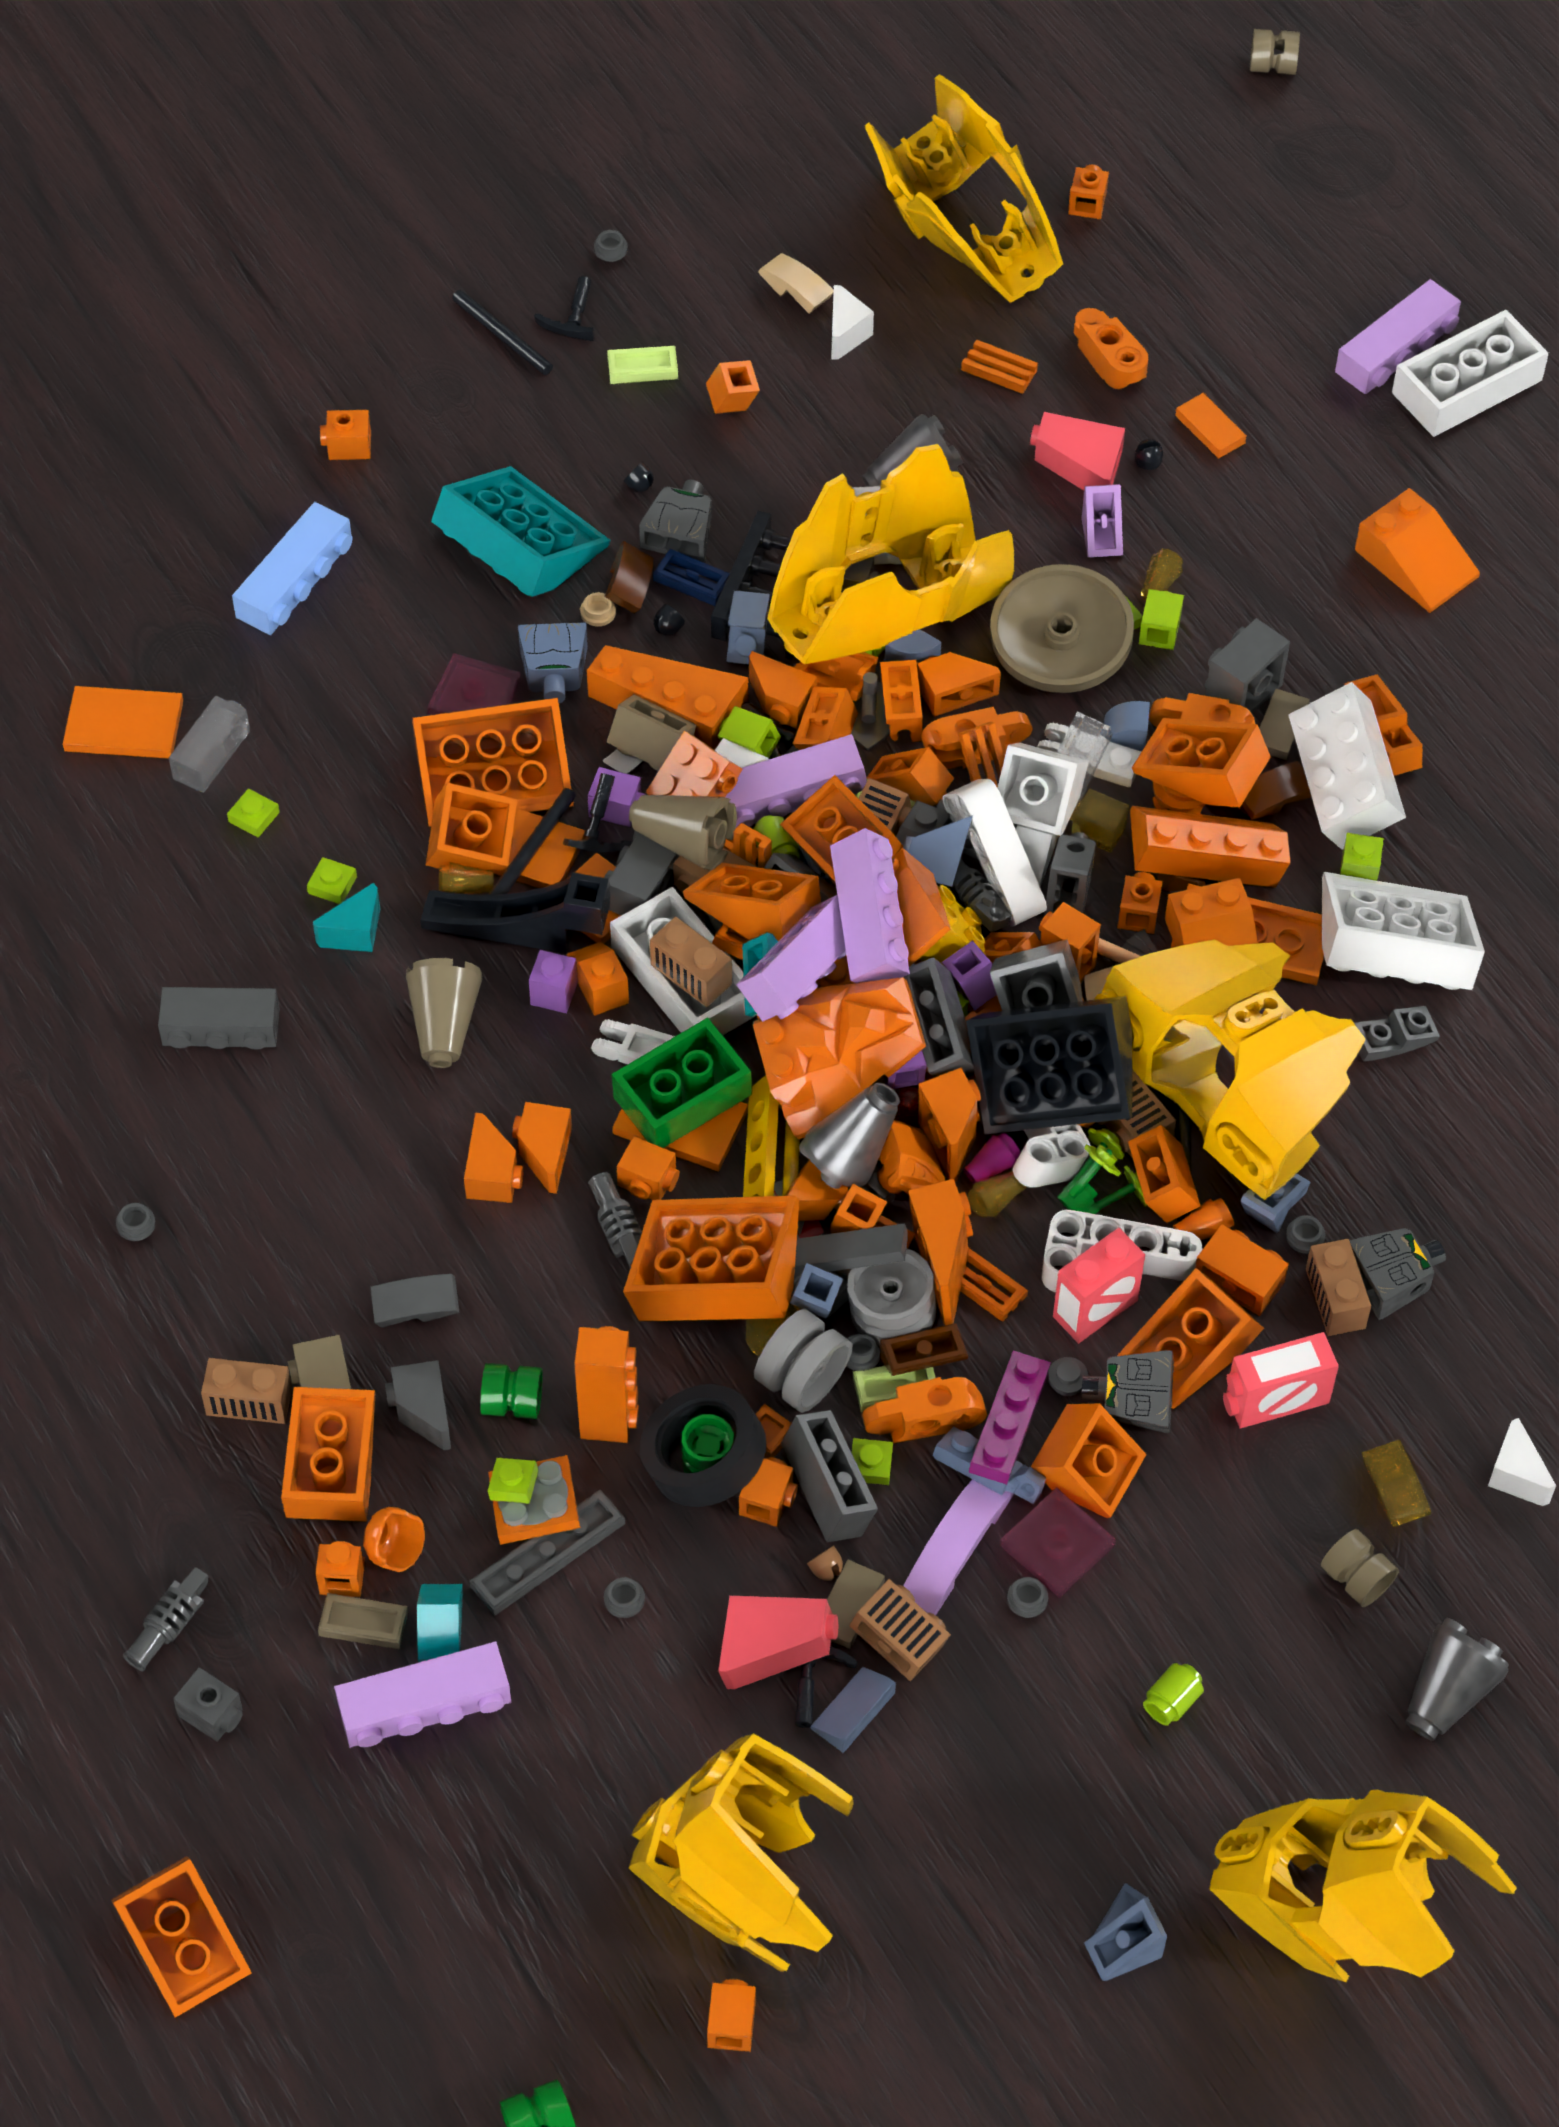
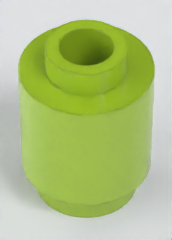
[753,815,800,858]
[1143,1663,1204,1726]

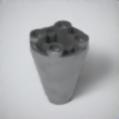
[862,414,963,487]
[799,1083,900,1189]
[1405,1618,1509,1741]

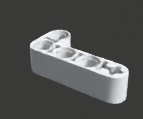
[943,779,1047,927]
[1013,1124,1090,1187]
[1042,1210,1202,1292]

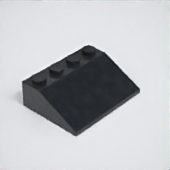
[966,996,1132,1134]

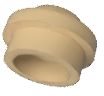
[580,592,616,626]

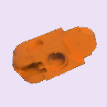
[1073,308,1148,389]
[1149,693,1255,727]
[921,707,1033,769]
[862,1377,987,1444]

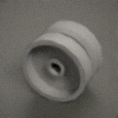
[847,1249,936,1346]
[754,1309,853,1413]

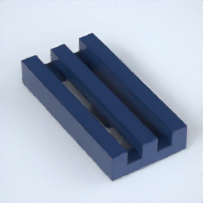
[653,549,730,606]

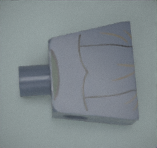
[518,623,588,703]

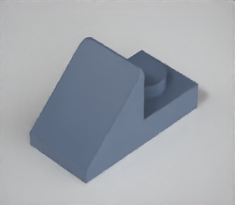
[726,590,770,664]
[1240,1174,1311,1233]

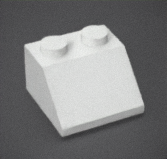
[997,743,1089,836]

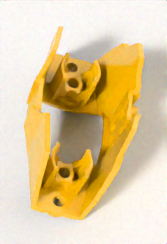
[865,74,1063,303]
[767,444,1014,664]
[1094,939,1366,1200]
[629,1734,853,1971]
[1209,1790,1517,1982]

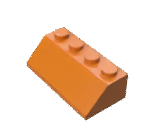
[1130,806,1290,888]

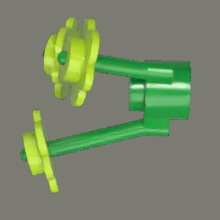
[1057,1128,1147,1214]

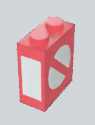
[1053,1227,1145,1344]
[1223,1332,1339,1429]

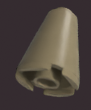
[629,795,737,870]
[406,958,482,1068]

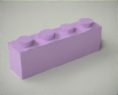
[1335,279,1461,395]
[725,734,867,829]
[830,828,910,983]
[736,895,846,1022]
[334,1642,511,1748]

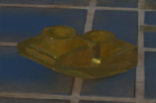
[1361,1440,1432,1527]

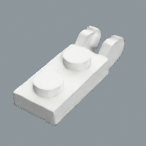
[1037,722,1141,788]
[591,1019,675,1064]

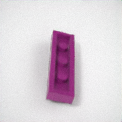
[968,1351,1051,1485]

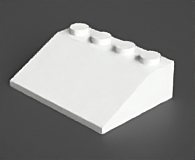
[1322,872,1485,990]

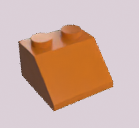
[426,782,518,874]
[1165,878,1258,947]
[918,1068,981,1182]
[1031,1403,1147,1518]

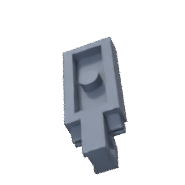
[932,1426,1047,1504]

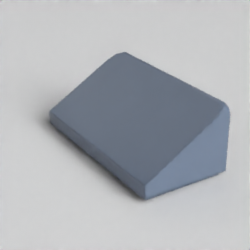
[811,1667,896,1753]

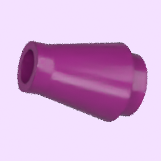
[963,1132,1021,1187]

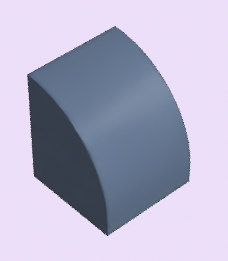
[885,629,941,663]
[1102,701,1150,752]
[789,1263,843,1319]

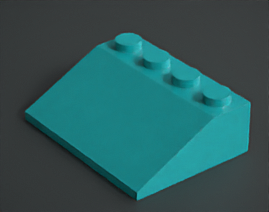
[431,466,611,597]

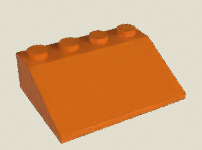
[413,698,574,827]
[623,1195,799,1321]

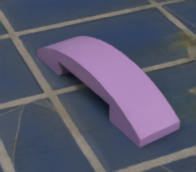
[904,1479,1014,1615]

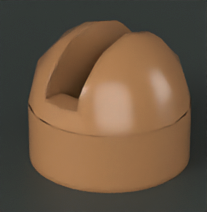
[807,1545,843,1581]

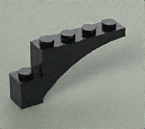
[421,872,610,954]

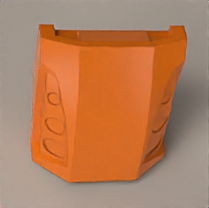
[877,1120,945,1195]

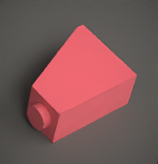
[1030,412,1125,490]
[718,1596,839,1689]

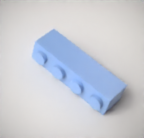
[232,502,352,635]

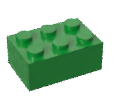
[611,1017,752,1148]

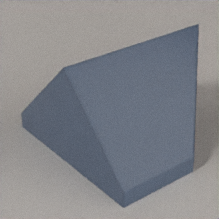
[903,815,973,887]
[1084,1883,1167,1981]

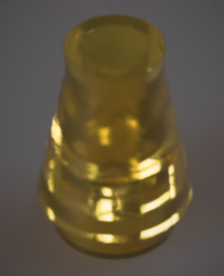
[1140,549,1183,600]
[439,862,494,894]
[968,1170,1027,1218]

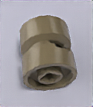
[1250,29,1300,75]
[1321,1529,1399,1607]

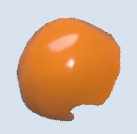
[363,1507,425,1572]

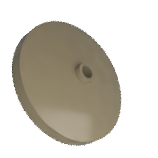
[990,564,1134,693]

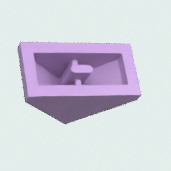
[1082,484,1123,557]

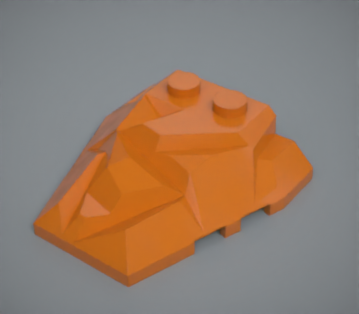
[753,977,926,1140]

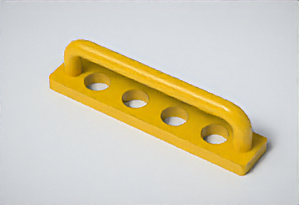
[743,1075,800,1197]

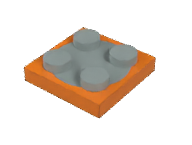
[488,1455,580,1545]

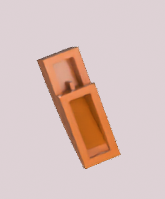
[1344,674,1423,776]

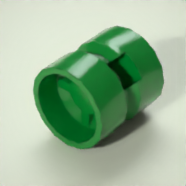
[480,1363,543,1419]
[682,1414,734,1473]
[499,2079,576,2127]

